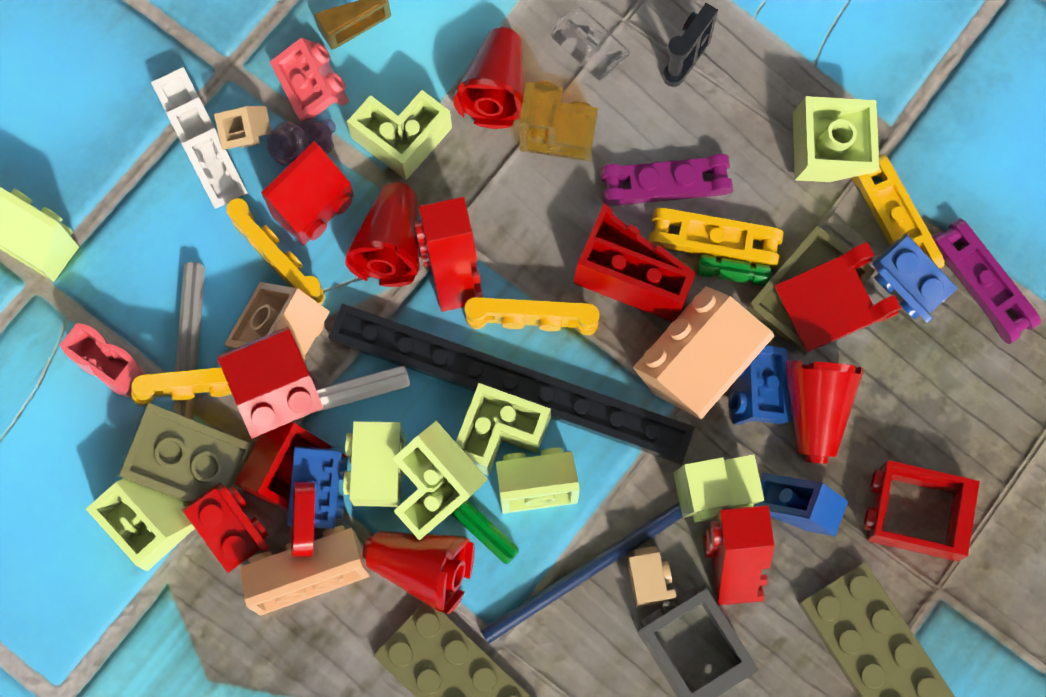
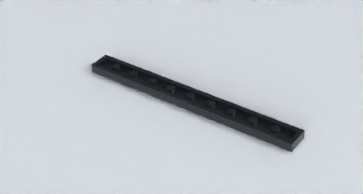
[328,303,695,465]

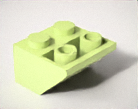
[0,187,79,282]
[86,478,195,571]

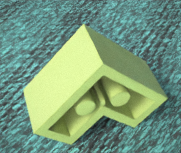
[347,90,452,180]
[456,383,551,476]
[343,421,407,507]
[392,421,488,540]
[673,455,764,523]

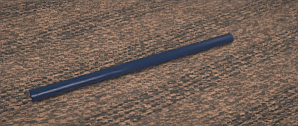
[480,502,682,644]

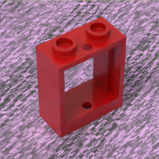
[863,460,980,562]

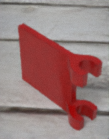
[774,242,901,353]

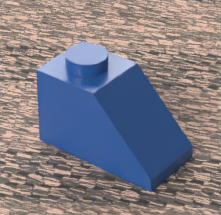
[754,473,848,537]

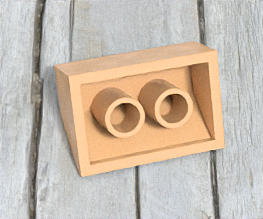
[633,286,775,419]
[240,526,370,616]

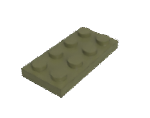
[799,562,955,697]
[373,603,531,697]

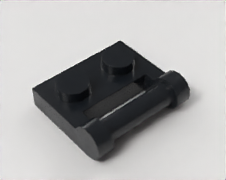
[663,3,718,87]

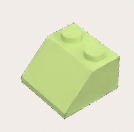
[792,96,880,182]
[496,448,580,514]

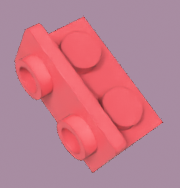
[270,37,349,122]

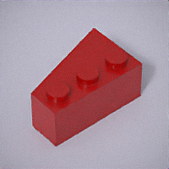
[414,197,484,312]
[573,203,696,322]
[702,505,775,606]

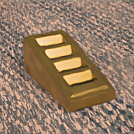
[314,0,392,50]

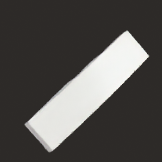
[151,67,248,209]

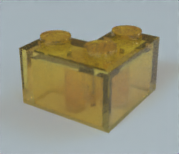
[519,81,598,162]

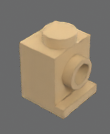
[214,106,272,150]
[627,546,676,608]

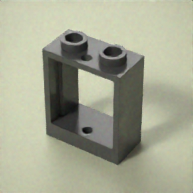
[638,588,759,697]

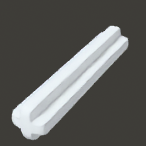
[308,366,410,415]

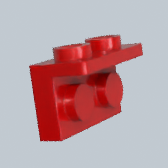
[181,482,269,573]

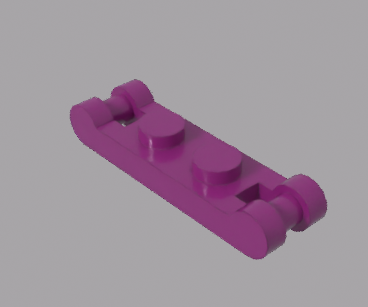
[600,154,733,206]
[932,218,1041,344]

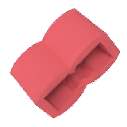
[60,323,146,397]

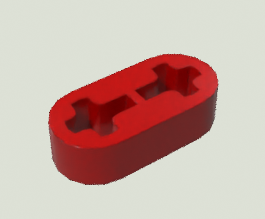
[291,481,315,557]

